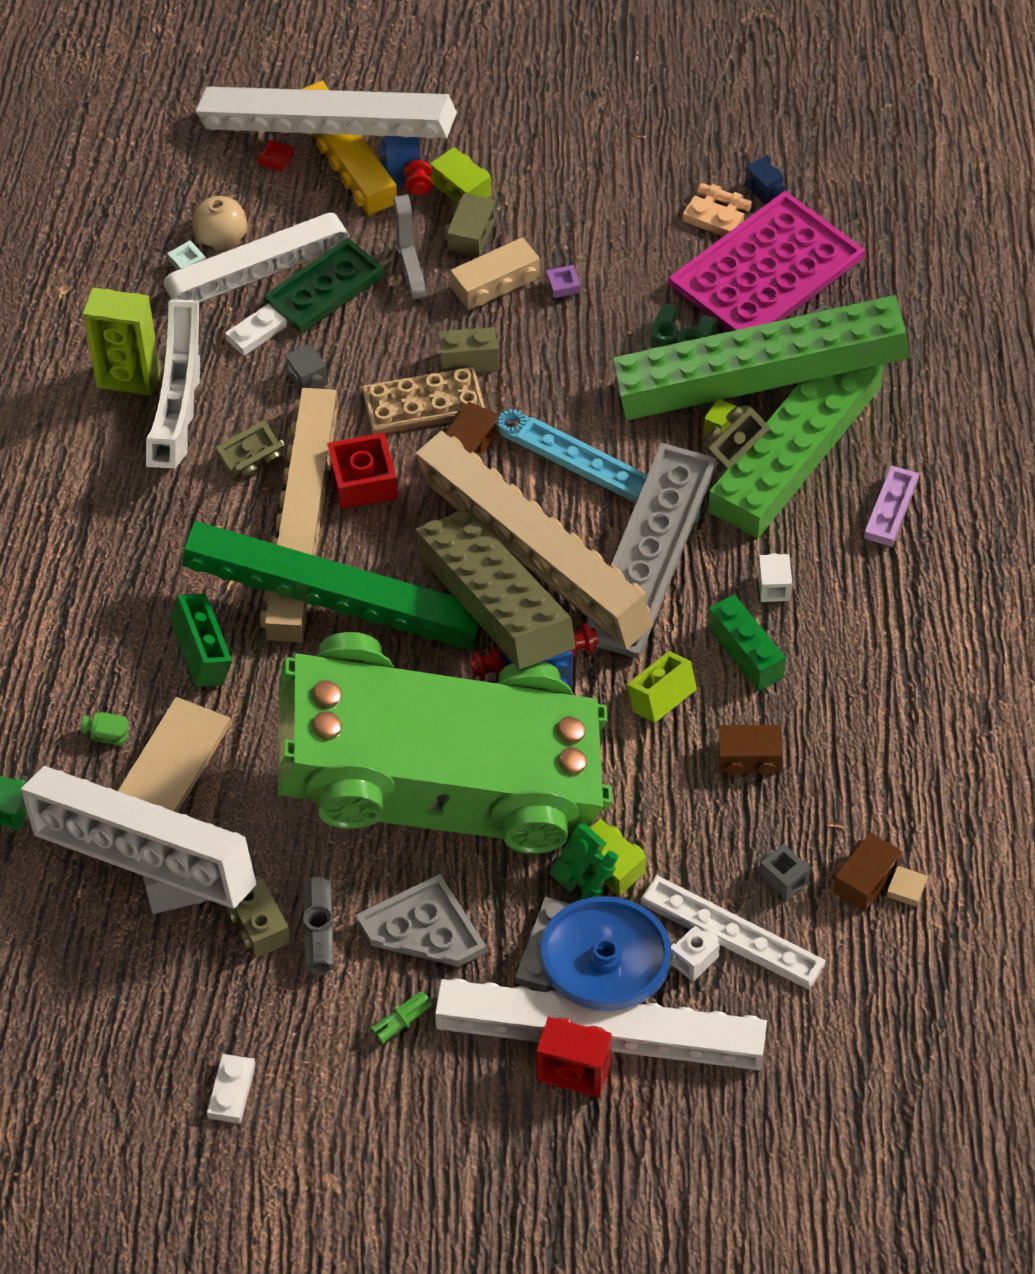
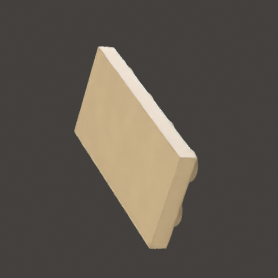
[362,367,485,434]
[117,697,231,813]

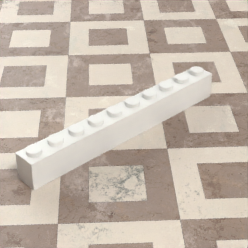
[196,87,457,138]
[435,978,767,1070]

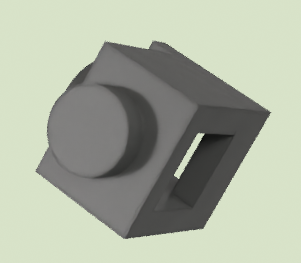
[759,844,810,903]

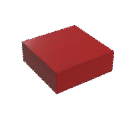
[257,140,294,172]

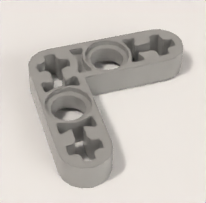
[393,194,426,300]

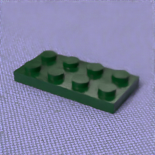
[263,238,385,334]

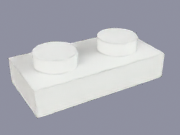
[225,304,287,356]
[207,1054,256,1124]

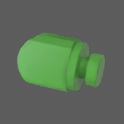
[80,712,128,746]

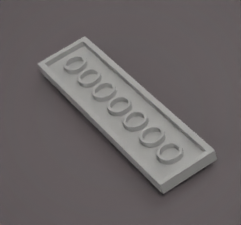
[587,443,717,659]

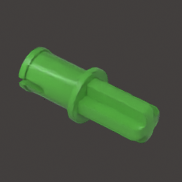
[370,992,432,1044]

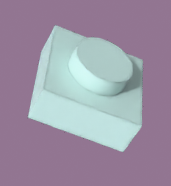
[167,241,206,270]

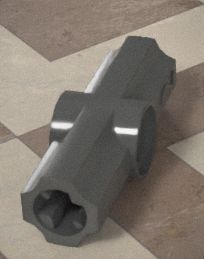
[303,877,334,975]

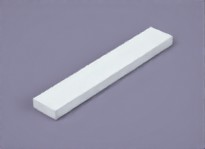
[641,875,825,990]

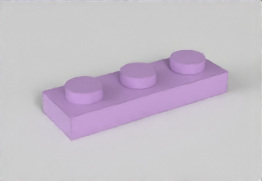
[864,465,919,547]

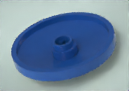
[540,896,671,1010]

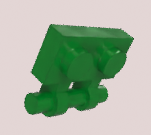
[549,823,619,901]

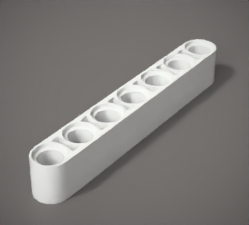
[163,213,349,302]

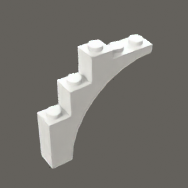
[146,299,200,468]

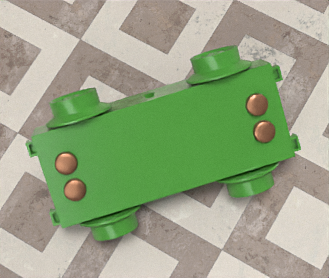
[278,632,612,854]

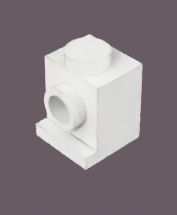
[670,925,720,982]

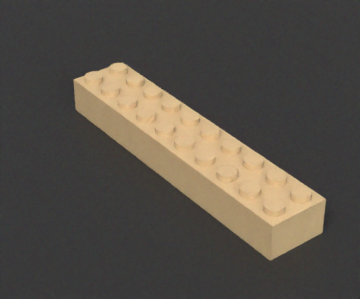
[416,430,653,650]

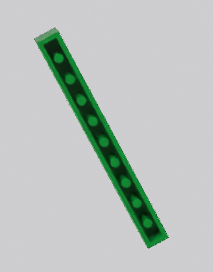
[182,521,480,650]

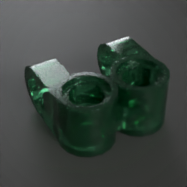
[650,303,718,349]

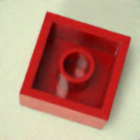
[327,432,398,510]
[537,1017,612,1098]

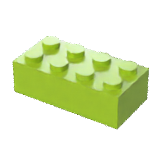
[83,288,161,396]

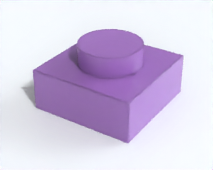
[546,265,581,298]

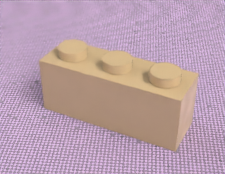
[451,237,540,310]

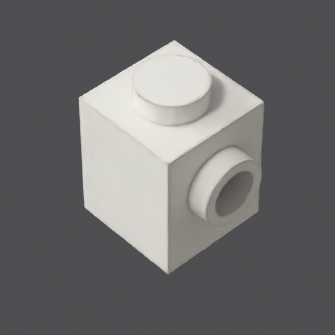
[758,553,792,602]

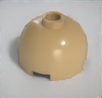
[192,196,248,251]

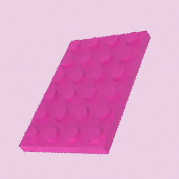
[668,191,865,332]

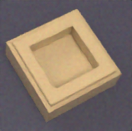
[887,866,928,907]

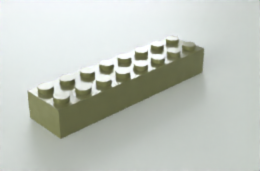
[415,509,576,669]

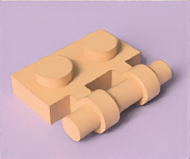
[683,183,752,236]

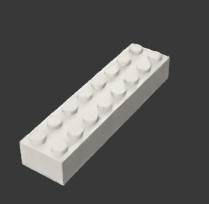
[21,766,257,909]

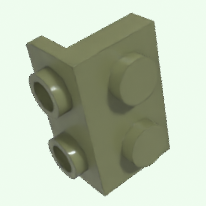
[214,420,285,479]

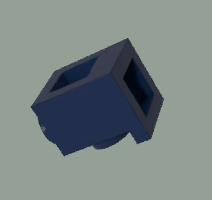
[745,155,786,205]

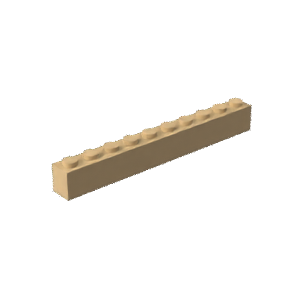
[261,388,338,643]

